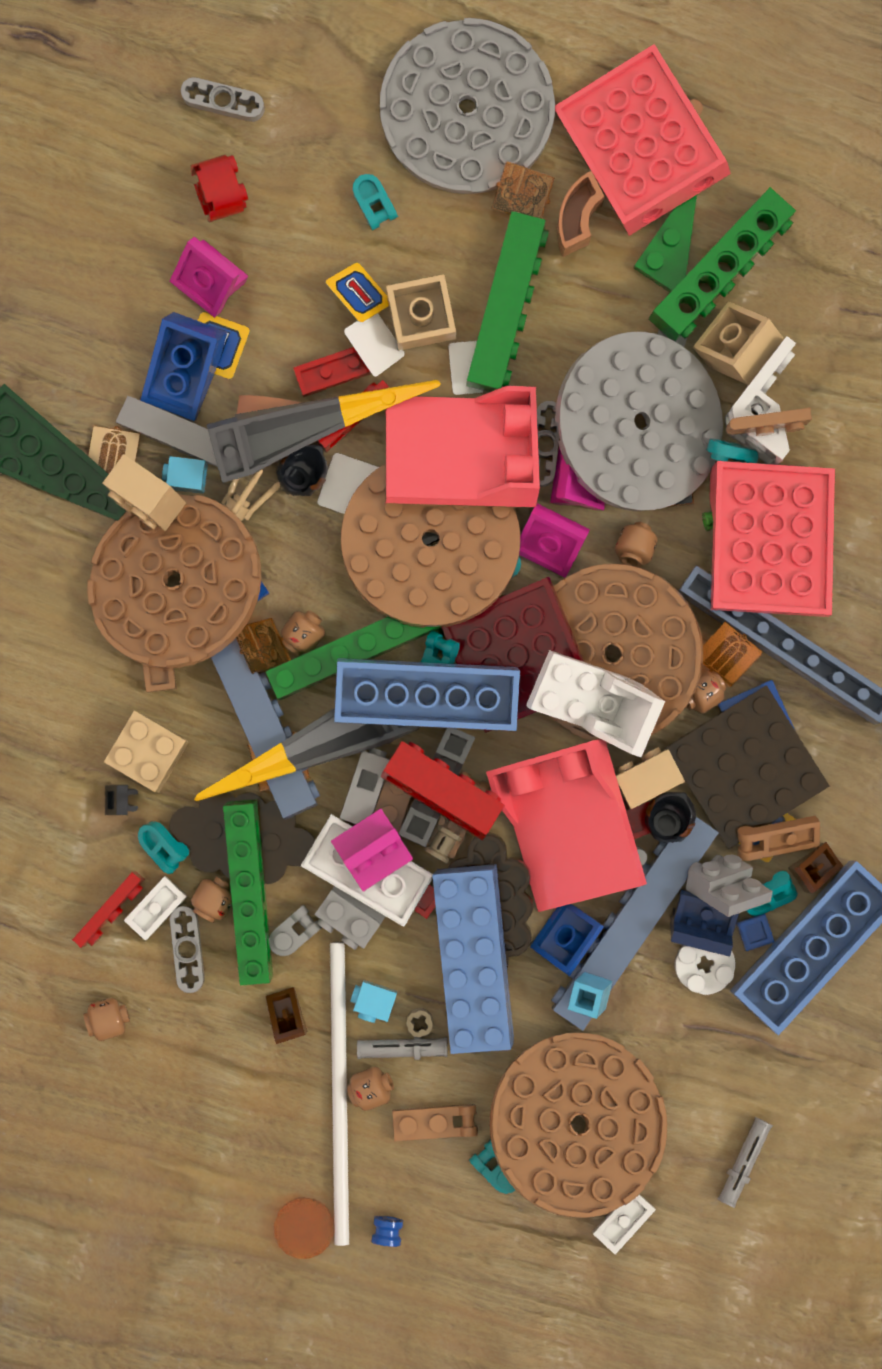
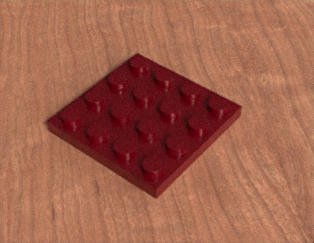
[442,577,584,733]

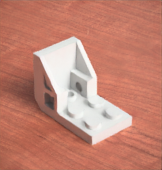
[725,336,796,465]
[526,650,665,757]

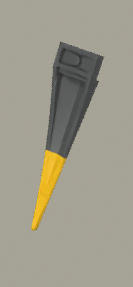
[206,380,441,483]
[194,708,421,801]

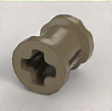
[424,825,462,864]
[406,1008,433,1037]

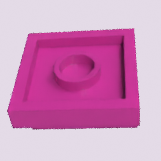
[170,237,248,318]
[550,447,605,511]
[519,503,590,578]
[331,809,413,892]

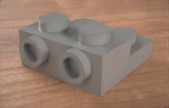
[686,854,773,917]
[315,886,386,950]

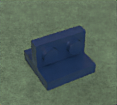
[670,890,739,957]

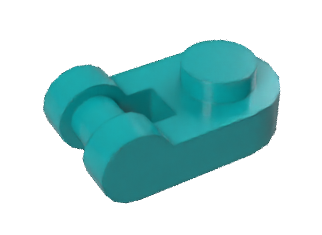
[353,174,398,231]
[706,438,759,463]
[421,631,460,664]
[138,821,189,874]
[747,871,798,916]
[469,1139,515,1194]

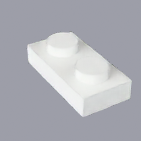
[124,876,187,941]
[592,1194,656,1254]

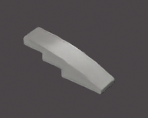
[116,396,217,467]

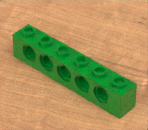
[648,187,796,342]
[223,799,273,986]

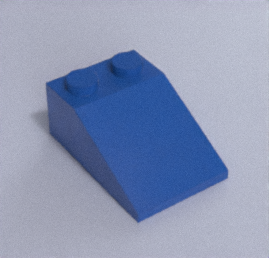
[140,312,228,421]

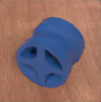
[371,1216,404,1247]

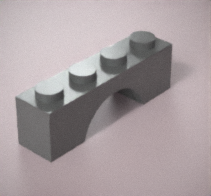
[399,728,476,847]

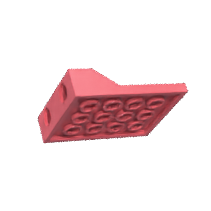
[555,44,731,236]
[386,386,540,507]
[709,461,835,617]
[486,739,647,912]

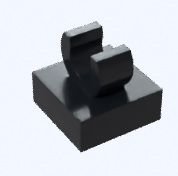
[105,785,138,815]

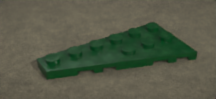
[0,384,127,521]

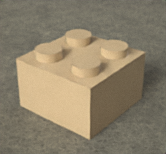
[386,274,456,351]
[693,301,784,386]
[102,454,186,531]
[104,710,189,793]
[614,747,685,810]

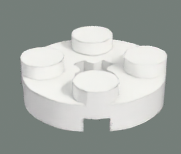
[675,945,735,995]

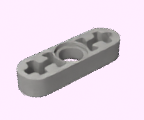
[181,77,265,122]
[537,401,560,487]
[170,906,205,993]

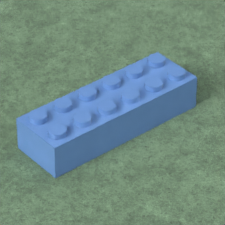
[334,658,520,731]
[730,860,882,1036]
[432,864,514,1054]

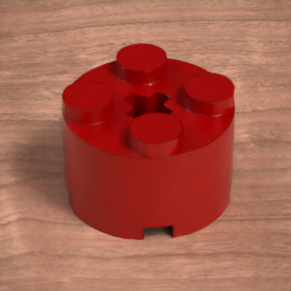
[190,154,248,223]

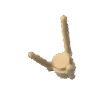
[221,469,280,521]

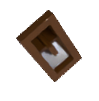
[788,842,843,894]
[265,987,308,1044]

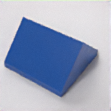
[530,904,604,976]

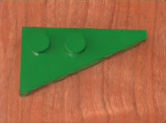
[634,195,697,293]

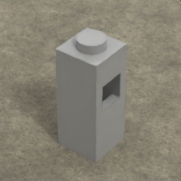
[339,748,390,824]

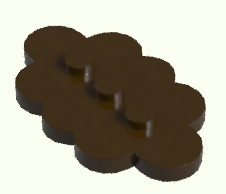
[170,792,315,884]
[448,832,534,969]

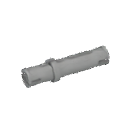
[357,1036,448,1060]
[718,1117,773,1208]

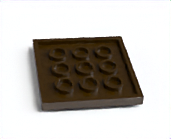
[665,685,830,849]

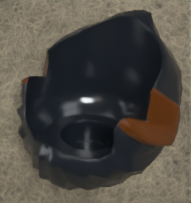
[276,444,328,496]
[645,792,696,843]

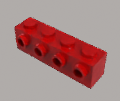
[381,741,505,841]

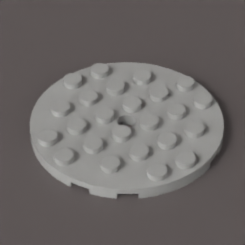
[380,18,555,194]
[555,332,723,511]

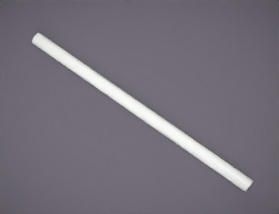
[330,942,349,1246]

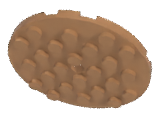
[341,464,520,628]
[87,493,261,668]
[550,564,703,743]
[489,1033,667,1218]

